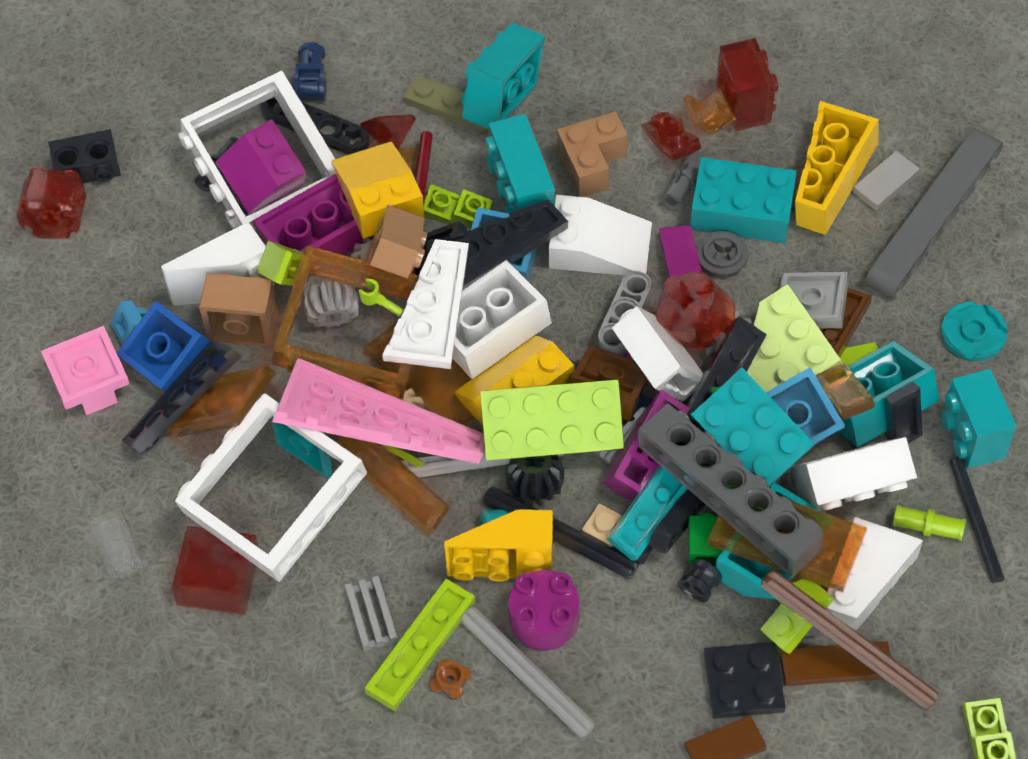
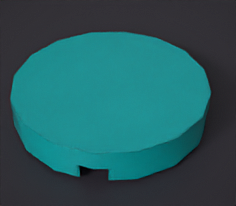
[941,301,1008,362]

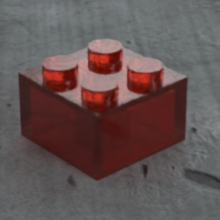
[716,38,779,131]
[171,526,259,615]

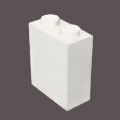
[612,306,704,401]

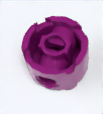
[508,570,580,651]

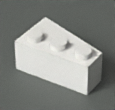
[827,517,923,630]

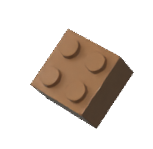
[199,273,279,347]

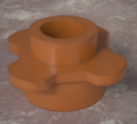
[430,660,471,699]

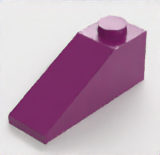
[601,390,690,500]

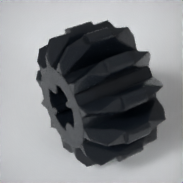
[506,455,565,503]

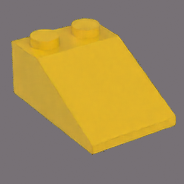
[331,141,424,238]

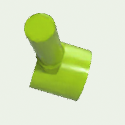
[359,279,404,317]

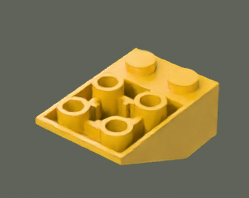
[444,510,553,582]

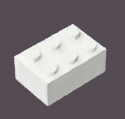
[452,260,552,379]
[790,437,917,511]

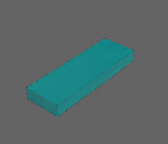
[606,465,687,561]

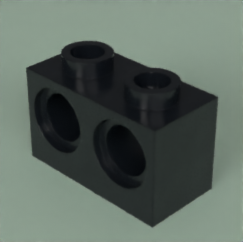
[48,129,121,189]

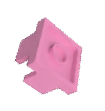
[41,326,129,415]

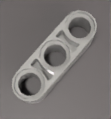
[598,271,651,356]

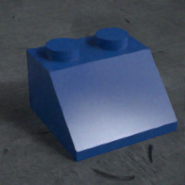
[117,301,211,391]

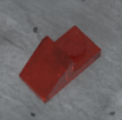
[360,114,416,150]

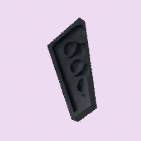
[423,200,568,291]
[122,340,242,454]

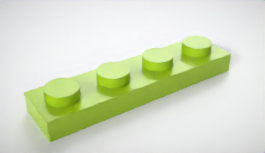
[365,579,476,712]

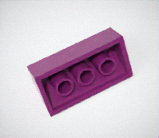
[253,174,374,277]

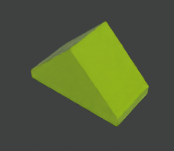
[257,241,314,287]

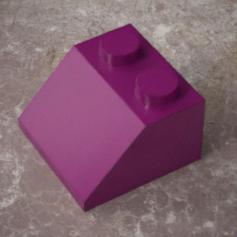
[216,119,306,215]

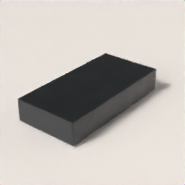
[885,382,923,443]

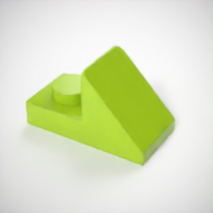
[760,576,835,654]

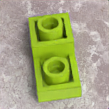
[424,184,493,228]
[962,698,1016,759]

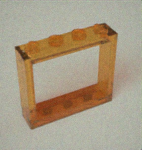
[272,246,419,399]

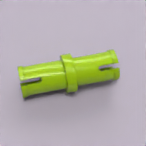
[893,505,966,541]

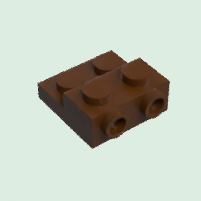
[570,345,648,421]

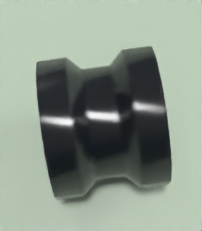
[678,559,722,603]

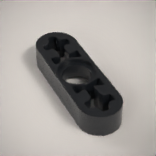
[649,489,706,554]

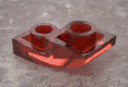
[642,112,702,161]

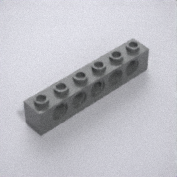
[638,404,824,578]

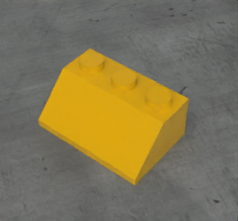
[455,335,575,426]

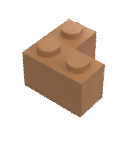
[557,111,628,197]
[362,205,427,287]

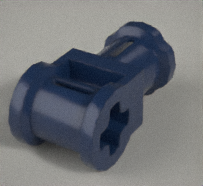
[293,42,326,101]

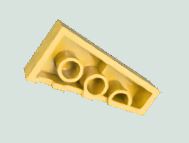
[795,101,879,235]

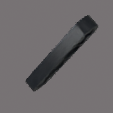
[260,97,370,155]

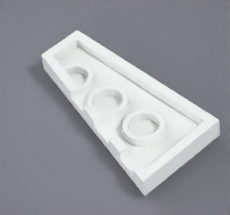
[383,239,469,369]

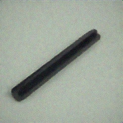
[483,487,638,579]

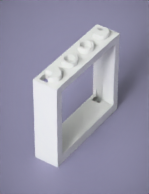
[178,71,335,230]
[175,393,367,582]

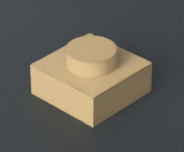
[581,504,622,547]

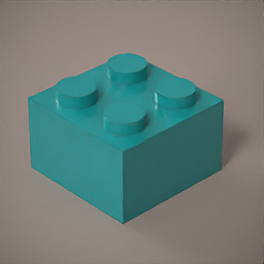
[940,369,1017,469]

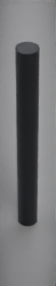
[949,456,1005,583]

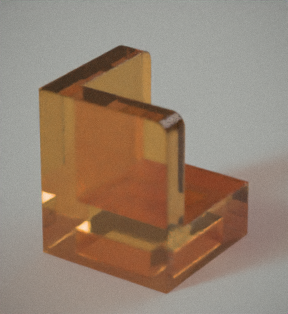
[683,89,735,135]

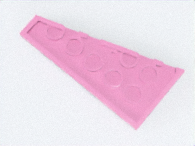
[272,358,485,464]

